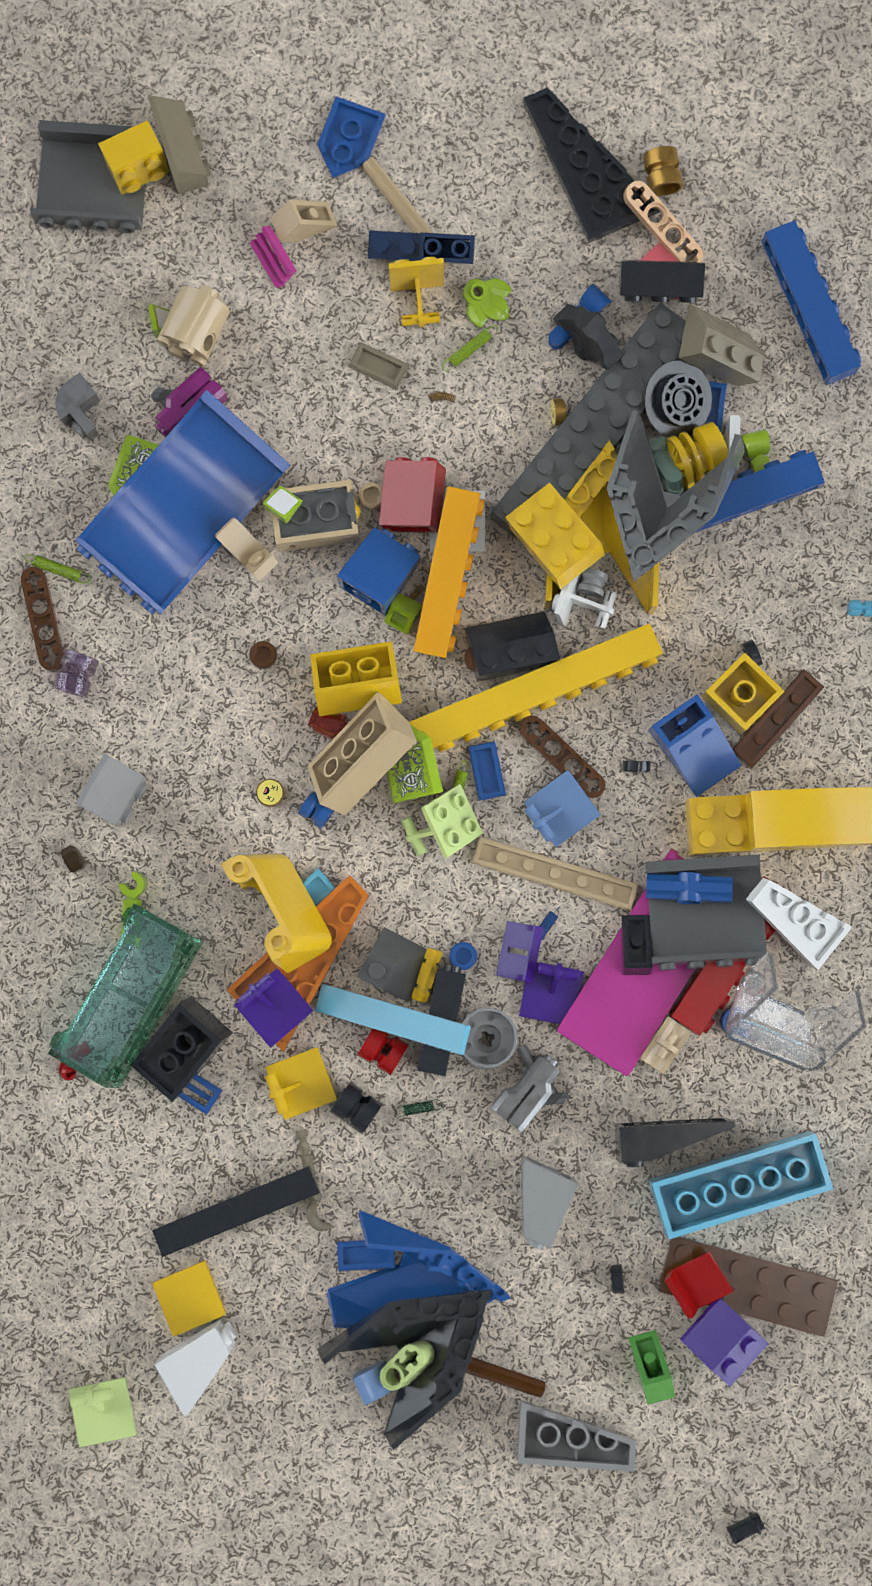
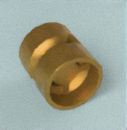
[643,146,683,197]

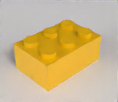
[505,482,605,589]
[310,641,402,716]

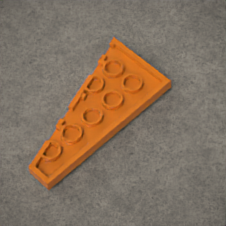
[227,875,369,1052]

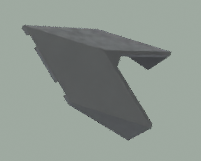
[607,410,745,582]

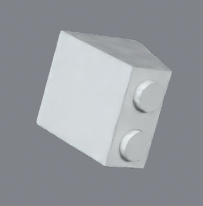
[155,1318,237,1416]

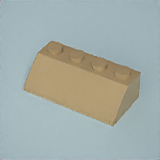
[307,692,417,815]

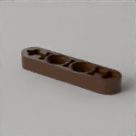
[21,567,65,672]
[520,716,606,799]

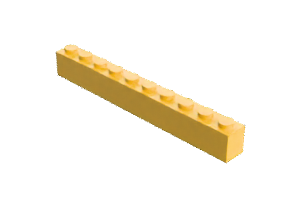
[409,623,663,753]

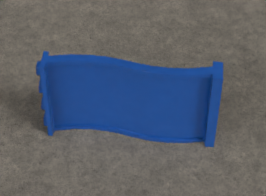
[75,390,290,615]

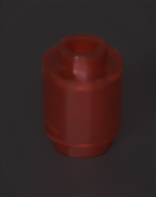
[308,706,348,740]

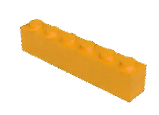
[413,486,485,658]

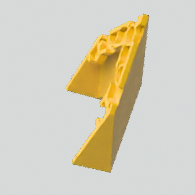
[544,440,660,614]

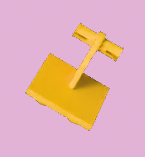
[389,257,444,328]
[264,1047,338,1120]

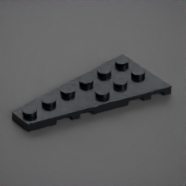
[523,87,660,243]

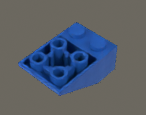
[648,694,742,798]

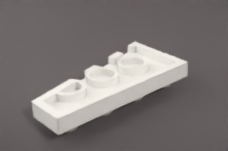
[746,878,852,970]

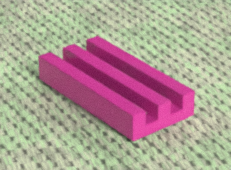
[250,226,297,288]

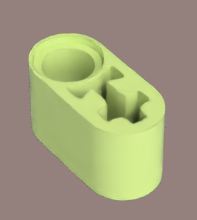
[380,1340,434,1391]

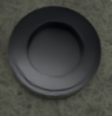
[742,639,763,666]
[622,760,651,772]
[610,1264,625,1294]

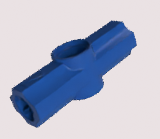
[646,872,733,904]

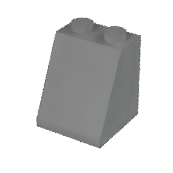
[521,1155,578,1250]

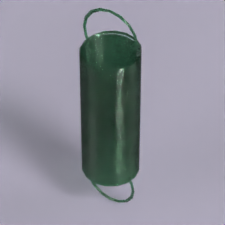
[395,1099,442,1117]

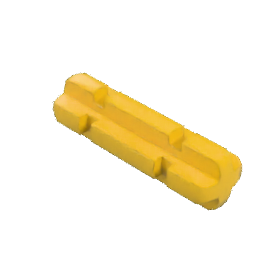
[412,948,442,1003]

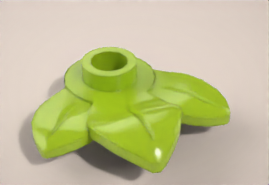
[463,278,512,328]

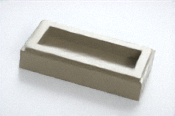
[349,342,409,390]

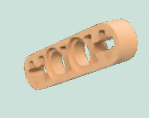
[623,181,703,262]

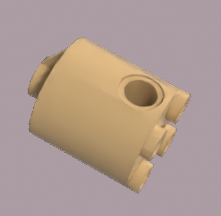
[156,285,230,367]

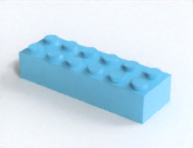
[648,1131,834,1239]

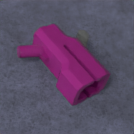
[151,367,228,438]

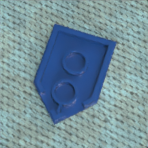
[317,96,386,178]

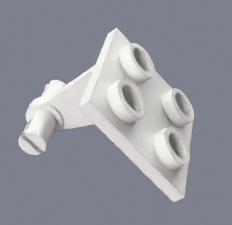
[552,574,617,630]

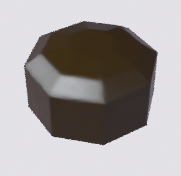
[60,845,85,873]

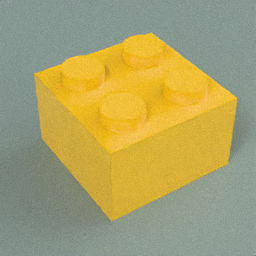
[98,120,170,195]
[701,652,785,735]

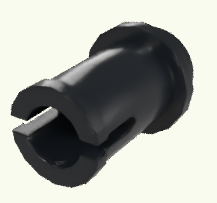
[726,1512,766,1545]

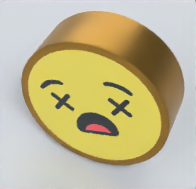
[551,398,566,426]
[256,779,284,807]

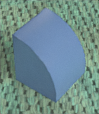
[353,1359,391,1405]

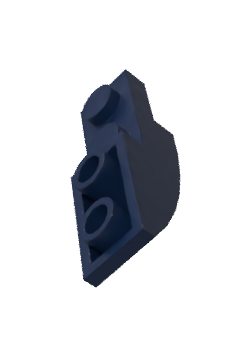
[367,230,475,264]

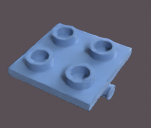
[523,770,601,847]

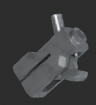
[491,1044,568,1132]

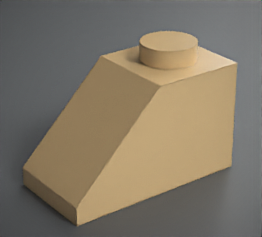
[270,200,338,242]

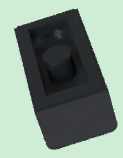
[621,915,653,975]

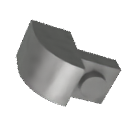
[55,372,100,441]

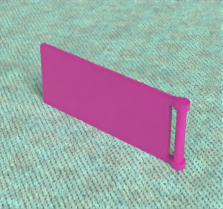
[557,848,695,1076]

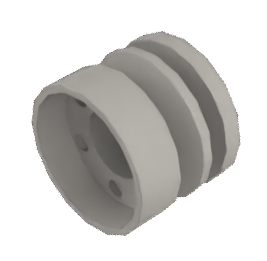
[461,1008,518,1070]

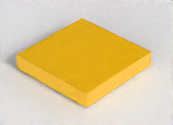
[152,1260,227,1337]

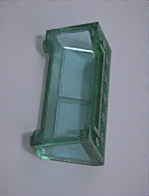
[48,903,204,1088]

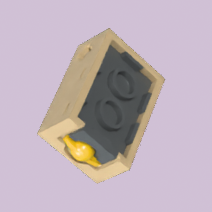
[269,480,361,552]

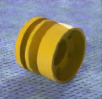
[666,422,729,492]

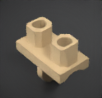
[640,1016,692,1075]

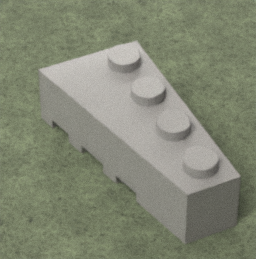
[517,1400,636,1472]

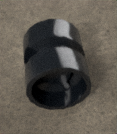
[330,1081,383,1134]

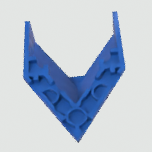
[327,1210,511,1328]

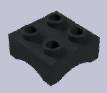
[553,304,623,370]

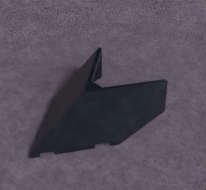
[317,1289,492,1450]

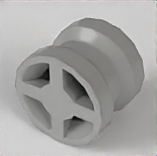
[577,568,609,598]

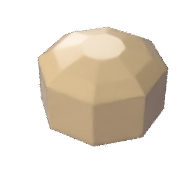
[358,482,383,511]

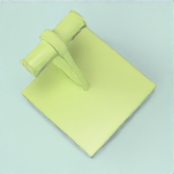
[400,784,483,858]
[69,1377,136,1448]

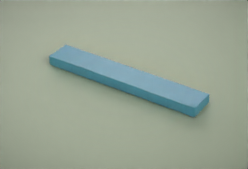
[315,984,471,1055]

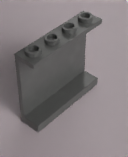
[30,120,146,234]
[646,854,768,971]

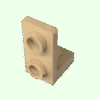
[215,517,279,582]

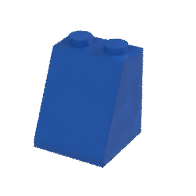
[337,527,421,616]

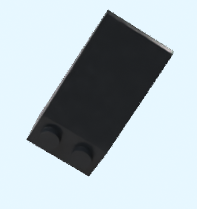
[614,1117,735,1167]

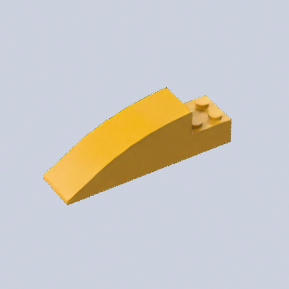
[685,787,872,856]

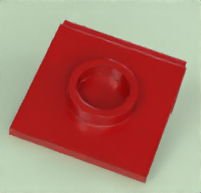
[664,1251,734,1319]

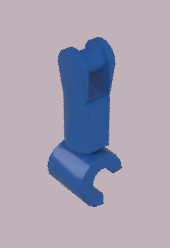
[548,284,613,349]

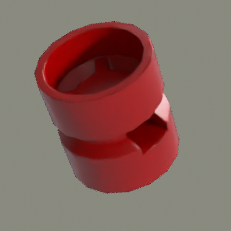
[357,1029,409,1076]

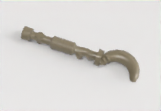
[296,1129,332,1232]

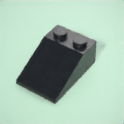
[130,996,233,1102]

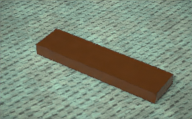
[732,669,824,769]

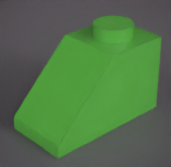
[628,1330,675,1405]

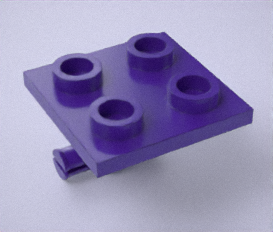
[519,962,584,1024]
[234,968,314,1048]

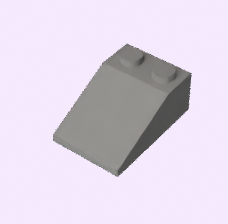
[76,753,148,827]

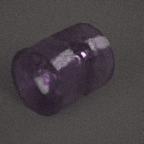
[52,649,99,698]

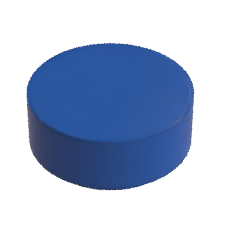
[449,942,477,970]

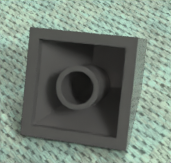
[358,927,427,1002]

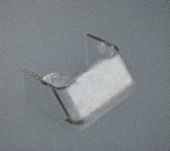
[726,952,866,1071]

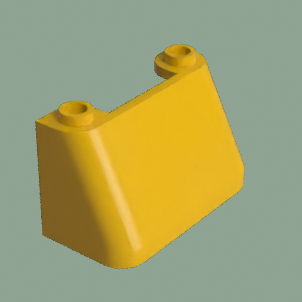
[221,853,332,973]

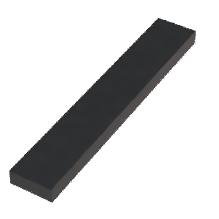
[152,1166,321,1257]

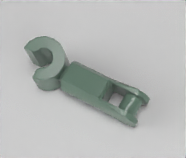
[649,436,683,494]

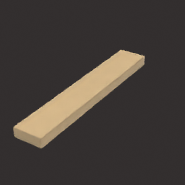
[471,836,639,911]

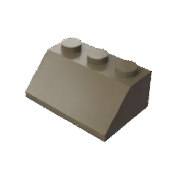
[148,96,212,194]
[679,305,764,386]

